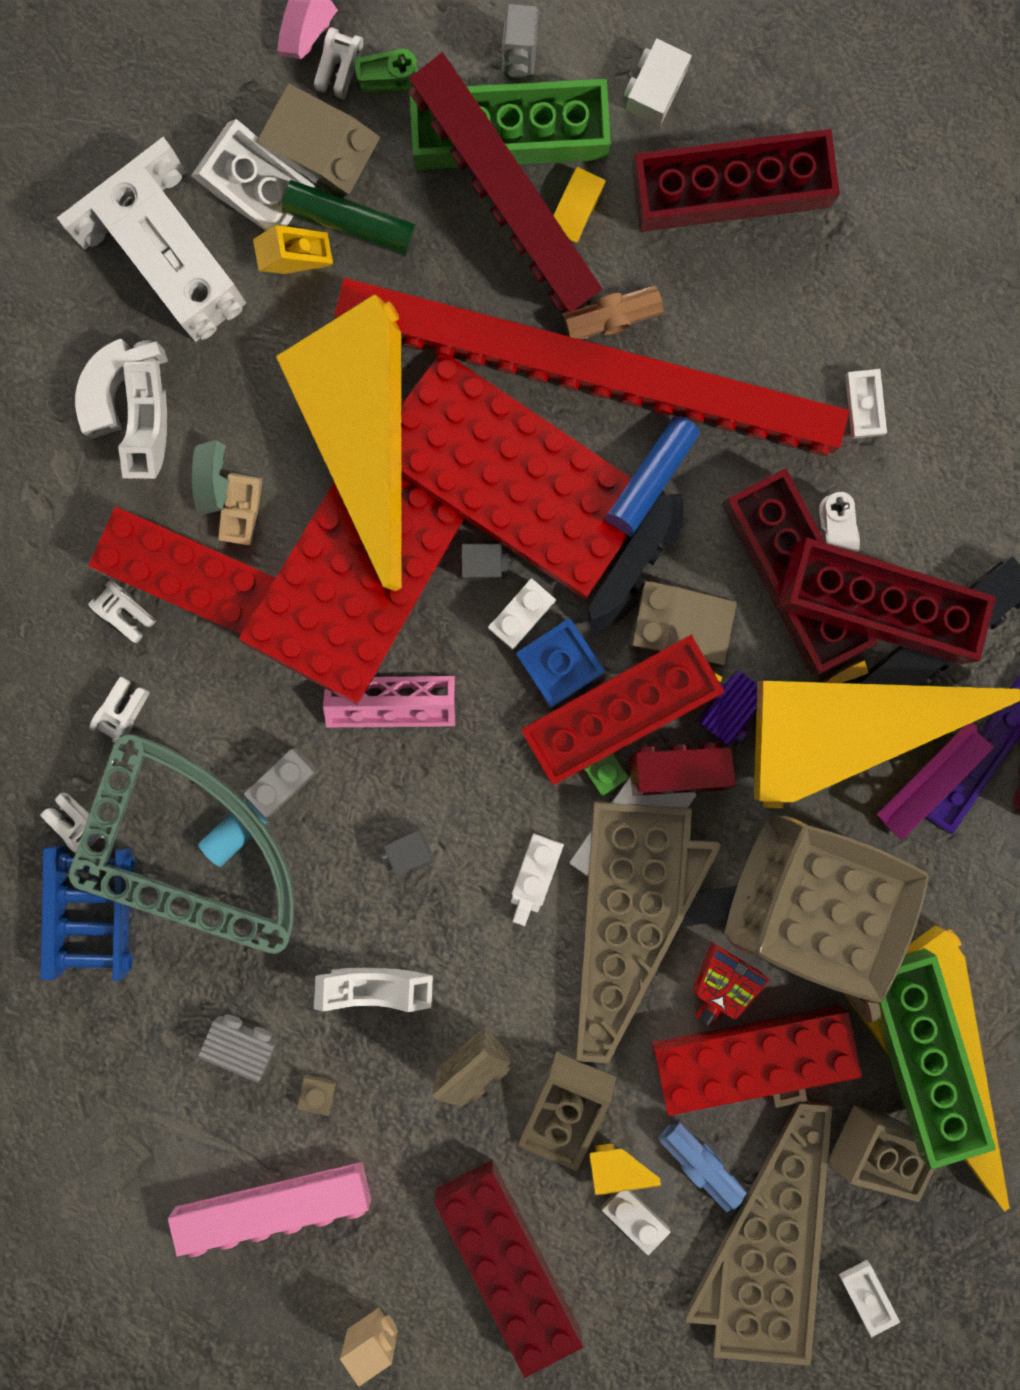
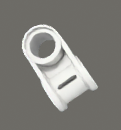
[819,492,860,553]

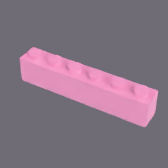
[168,1162,371,1257]

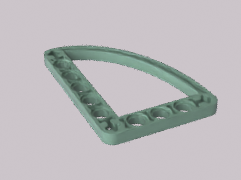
[69,734,295,954]

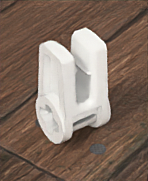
[314,27,363,100]
[88,580,157,643]
[90,677,150,743]
[40,793,104,853]

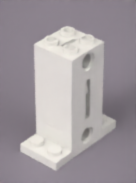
[57,137,246,342]

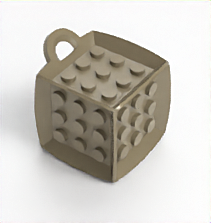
[725,816,929,1023]

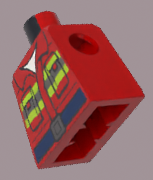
[693,942,770,1027]

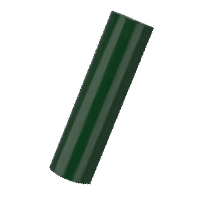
[282,180,416,257]

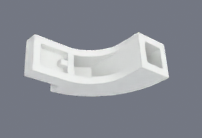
[75,339,168,439]
[118,361,167,479]
[314,968,433,1012]

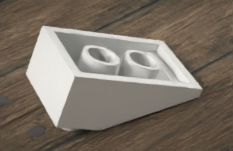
[191,119,315,231]

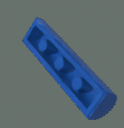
[604,416,700,537]

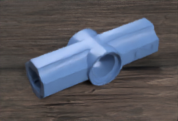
[659,1119,747,1212]

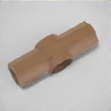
[562,285,664,340]

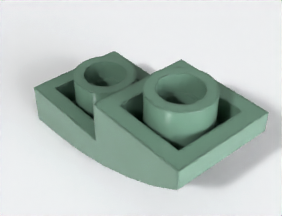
[192,440,229,515]

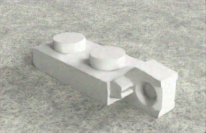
[511,833,564,926]

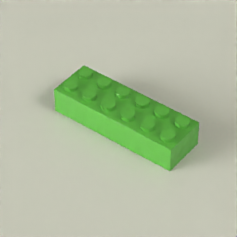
[410,79,611,170]
[878,948,996,1170]

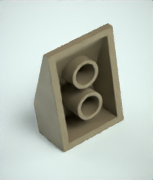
[256,83,380,198]
[629,581,737,665]
[432,1026,511,1107]
[517,1052,616,1171]
[828,1105,935,1202]

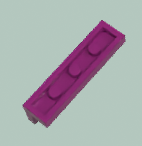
[877,723,994,841]

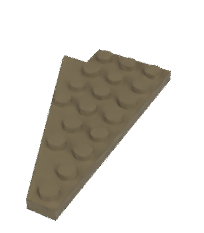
[576,801,720,1063]
[684,1101,832,1366]

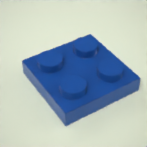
[516,618,605,707]

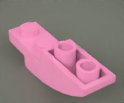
[277,0,338,59]

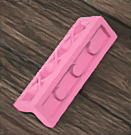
[323,676,455,728]

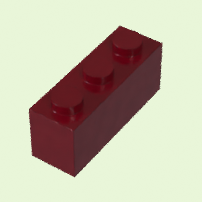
[629,743,736,796]

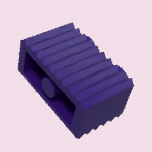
[695,671,757,746]

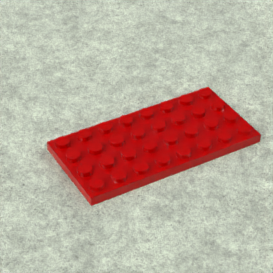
[401,354,631,600]
[239,476,464,706]

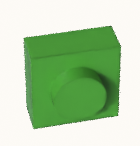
[585,753,629,796]

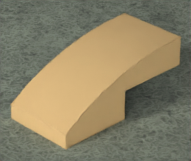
[218,473,263,546]

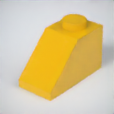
[253,225,333,274]
[589,1144,661,1196]

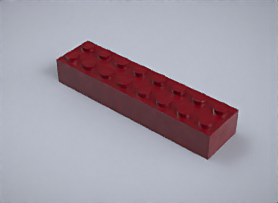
[409,51,603,313]

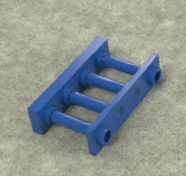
[40,845,135,981]

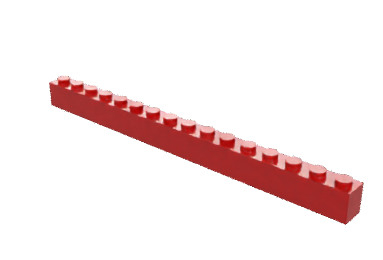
[334,278,850,456]

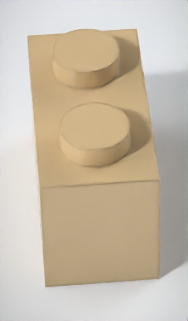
[340,1308,398,1387]

